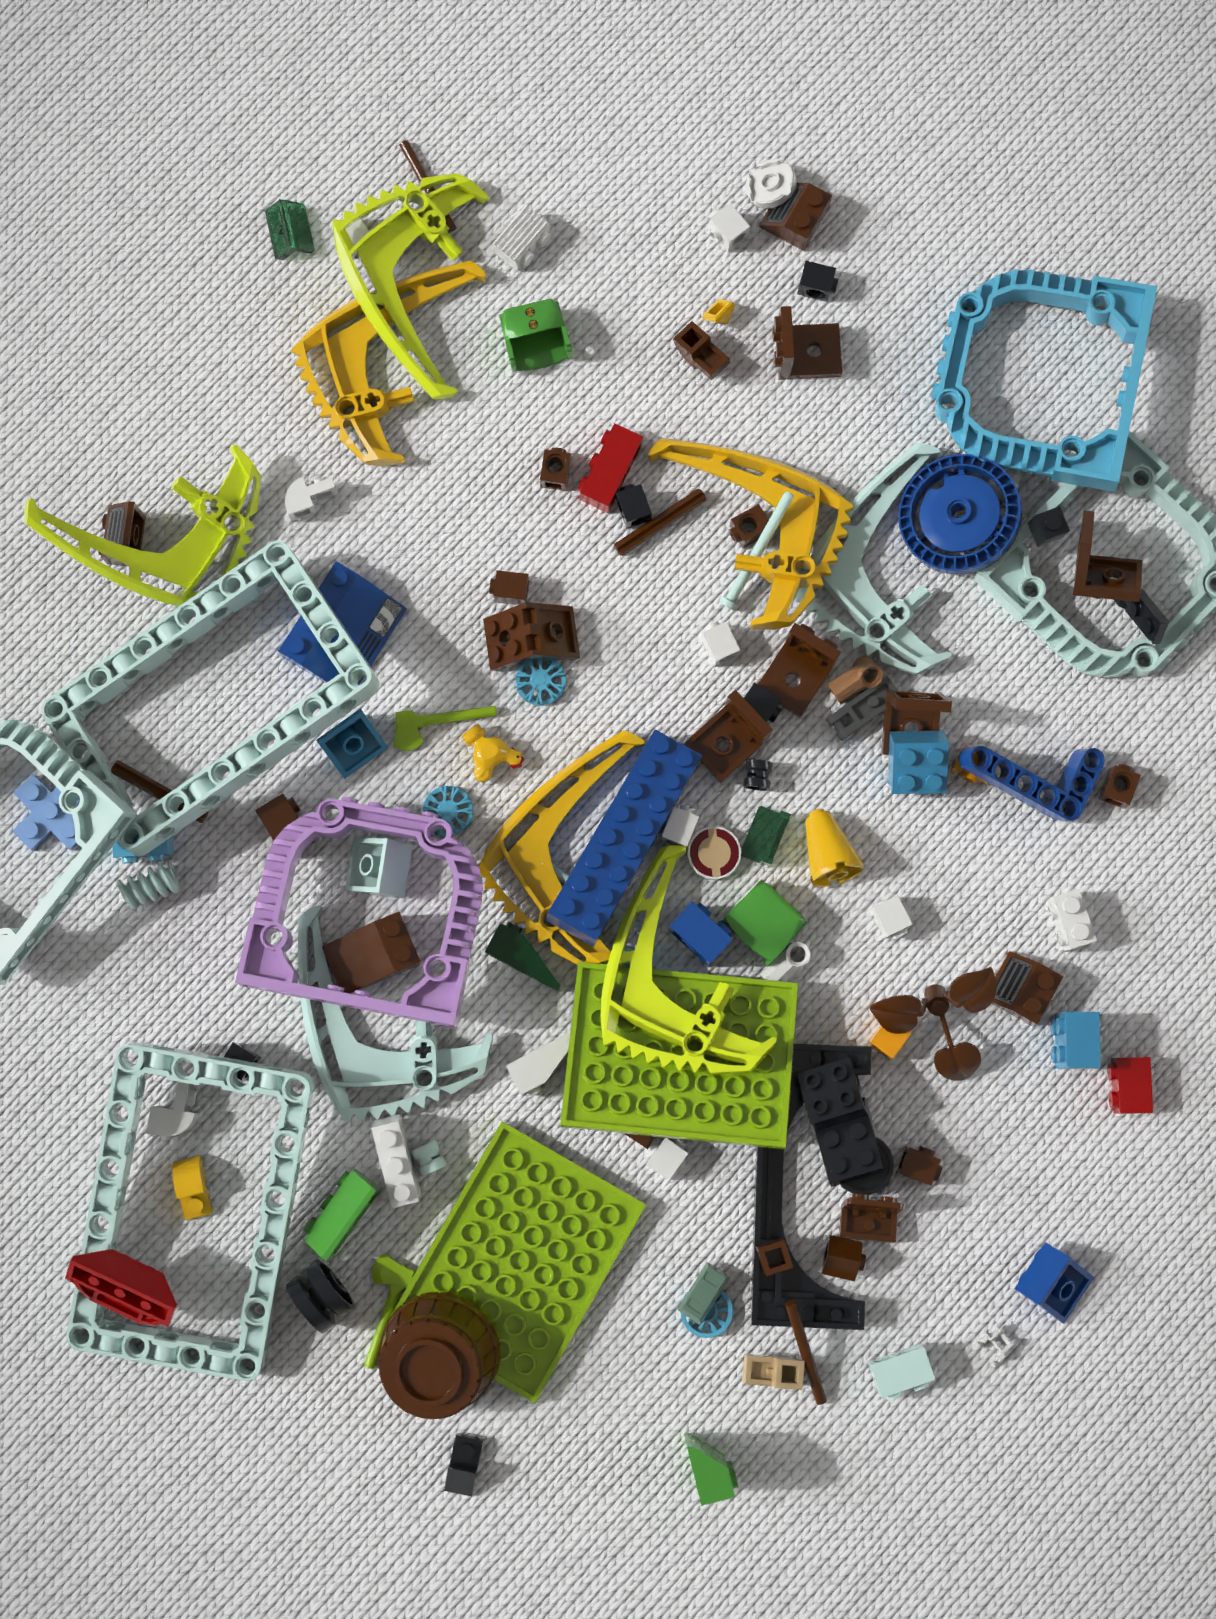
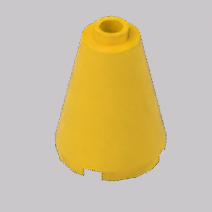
[805,809,864,887]

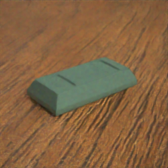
[677,1262,730,1325]

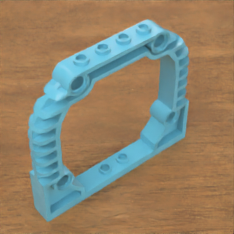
[931,269,1158,492]

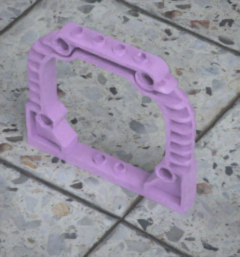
[235,797,483,1028]

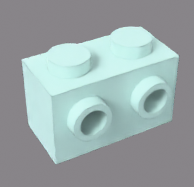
[868,1344,936,1400]

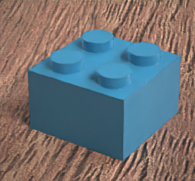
[888,731,949,794]
[1050,1012,1101,1069]

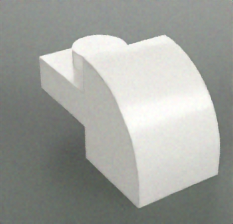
[285,477,338,522]

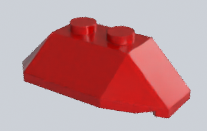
[65,1249,177,1327]

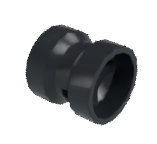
[743,759,773,791]

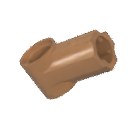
[827,656,883,704]

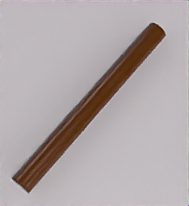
[399,140,457,233]
[785,1300,827,1405]

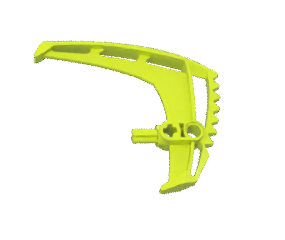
[332,173,489,400]
[24,445,261,606]
[601,845,777,1074]

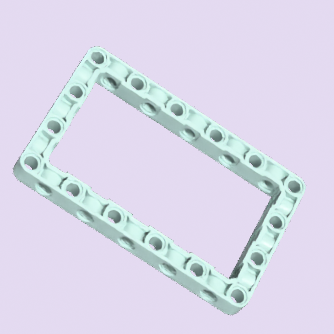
[41,541,379,856]
[66,1042,314,1381]

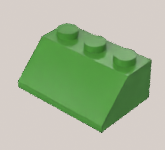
[303,1169,382,1261]
[684,1433,739,1506]

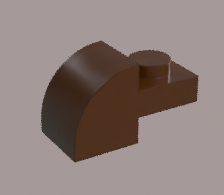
[673,321,730,380]

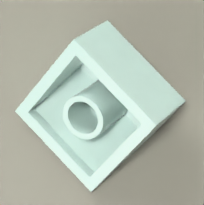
[345,838,413,898]

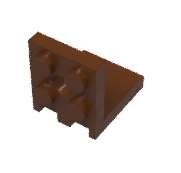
[772,306,842,380]
[1073,510,1143,602]
[483,602,580,671]
[758,623,841,718]
[684,689,773,783]
[881,689,952,755]

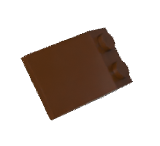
[322,911,421,994]

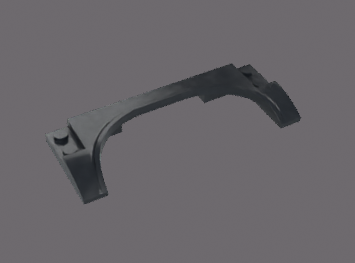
[751,1044,872,1330]

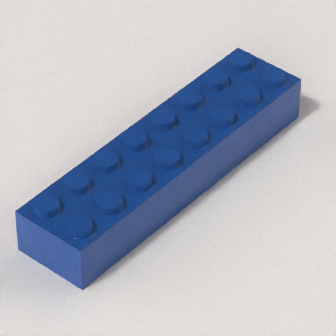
[546,729,702,947]

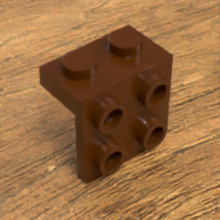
[839,1194,904,1243]

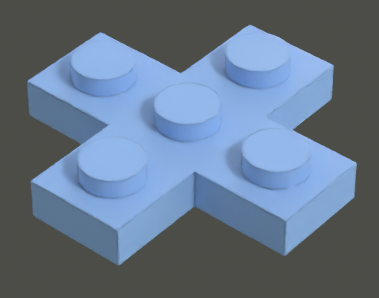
[13,774,80,851]

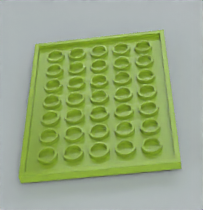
[560,962,798,1149]
[390,1121,646,1403]

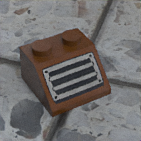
[759,182,832,251]
[98,501,146,567]
[991,951,1064,1026]

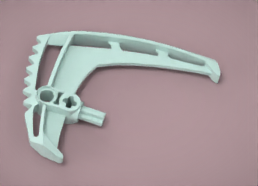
[795,443,952,675]
[298,905,493,1122]

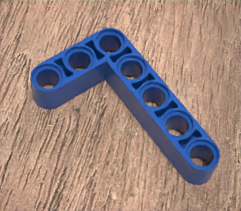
[959,746,1105,821]

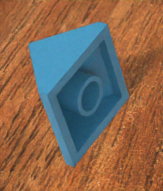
[316,708,388,779]

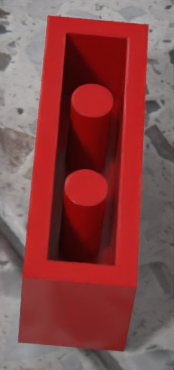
[577,423,643,514]

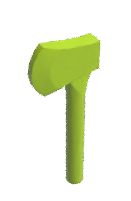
[393,706,497,751]
[364,1253,415,1369]

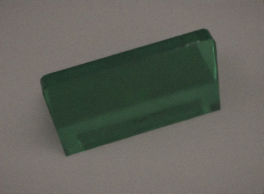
[265,199,315,260]
[741,806,791,867]

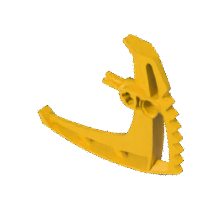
[291,261,487,466]
[649,438,853,630]
[479,730,645,965]

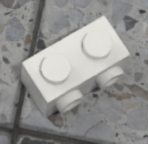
[1047,889,1097,952]

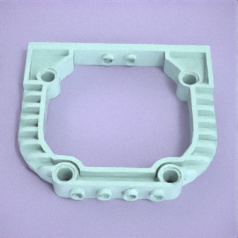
[973,431,1216,678]
[0,720,137,985]

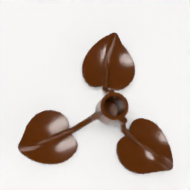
[870,967,997,1081]

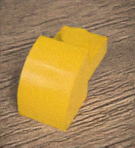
[172,1155,213,1220]

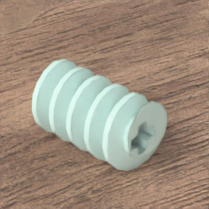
[117,859,179,910]

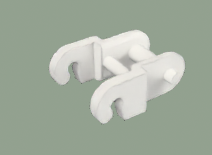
[974,1325,1017,1367]

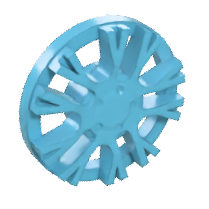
[516,658,566,706]
[423,786,474,836]
[680,1290,733,1338]

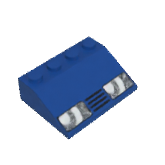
[278,561,407,685]

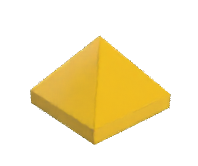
[702,299,735,324]

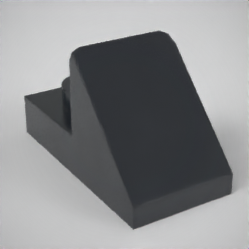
[444,1433,484,1497]

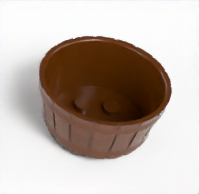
[379,1292,500,1419]

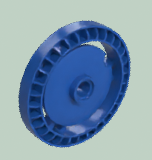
[898,454,1022,575]

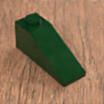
[485,922,561,991]

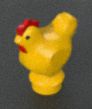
[462,724,524,783]

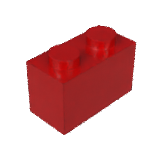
[1107,1057,1153,1114]

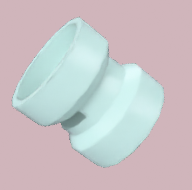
[411,1140,447,1177]

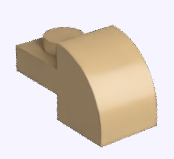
[742,1354,805,1390]

